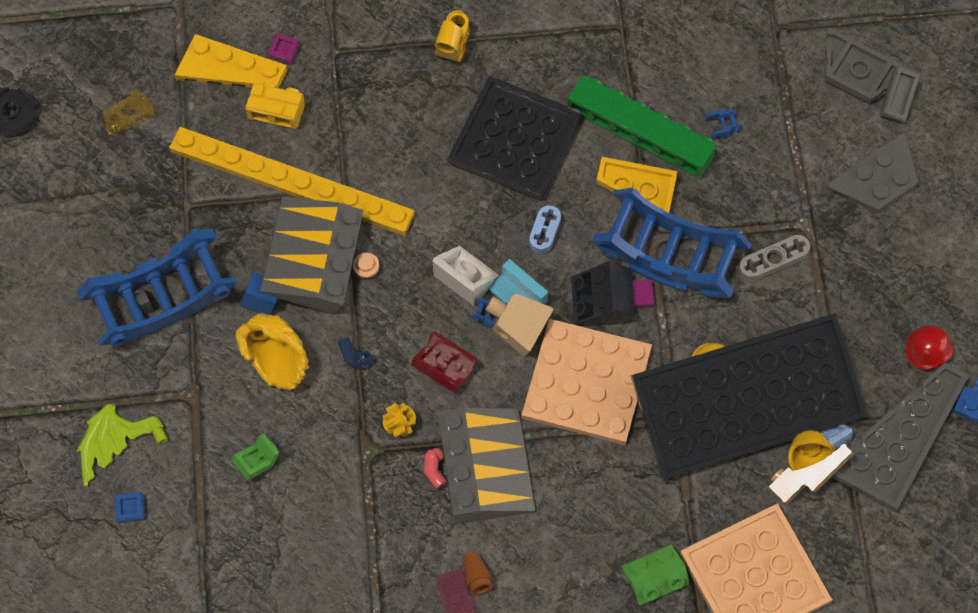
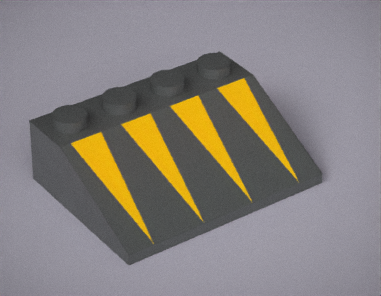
[259,196,363,315]
[438,408,535,524]

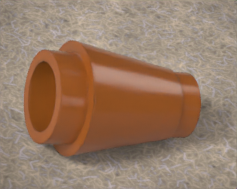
[463,551,493,595]

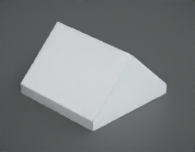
[432,246,499,306]

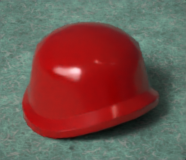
[906,325,953,370]

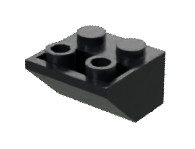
[571,260,635,327]

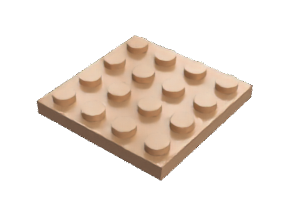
[522,319,652,445]
[680,503,832,613]

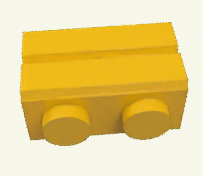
[246,82,305,129]

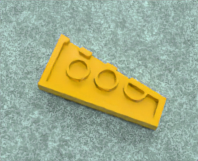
[175,34,287,88]

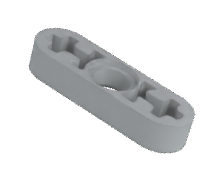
[739,235,810,282]

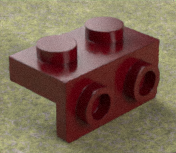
[411,331,477,393]

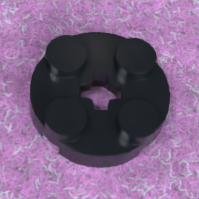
[0,87,37,138]

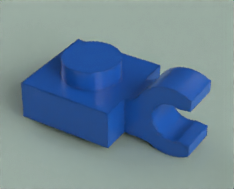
[953,376,978,423]

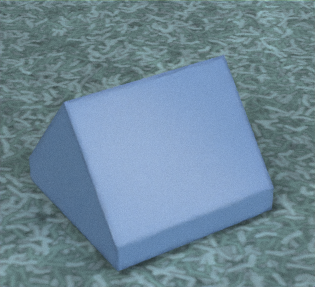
[820,424,853,451]

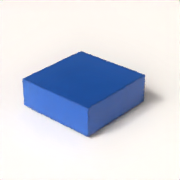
[115,492,145,524]

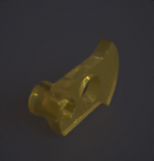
[103,90,154,134]

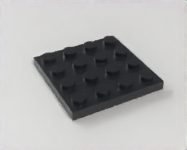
[447,76,582,200]

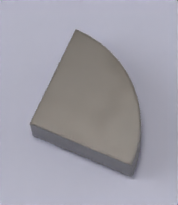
[134,288,154,315]

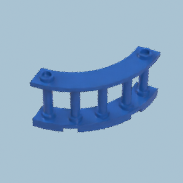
[591,188,752,298]
[77,229,237,346]

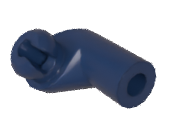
[338,338,373,369]

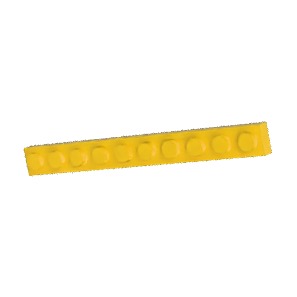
[169,127,415,236]

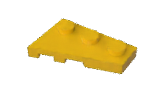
[596,157,678,213]

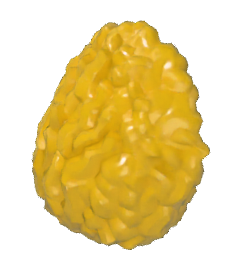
[235,313,309,390]

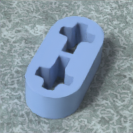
[529,205,561,254]

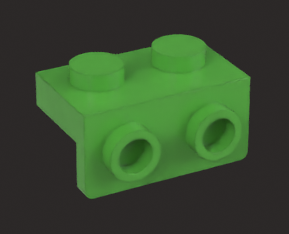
[622,545,689,605]

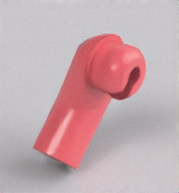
[423,448,448,490]

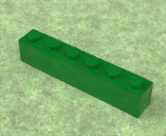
[567,75,717,179]

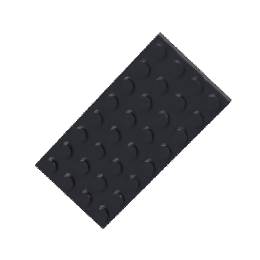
[630,313,868,480]

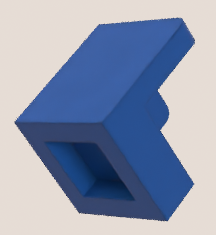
[240,272,277,315]

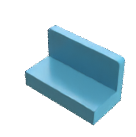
[489,259,548,305]

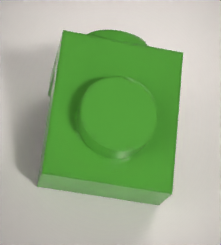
[231,434,279,480]

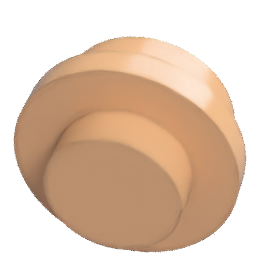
[353,253,379,278]

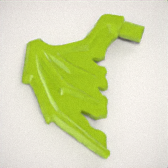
[77,404,168,487]

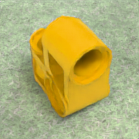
[435,10,470,62]

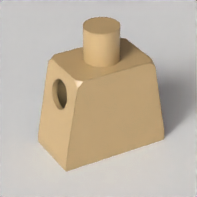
[485,293,554,357]

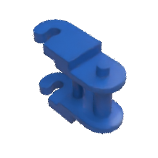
[704,109,742,140]
[471,298,506,329]

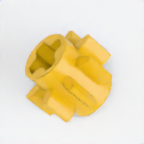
[383,403,416,437]

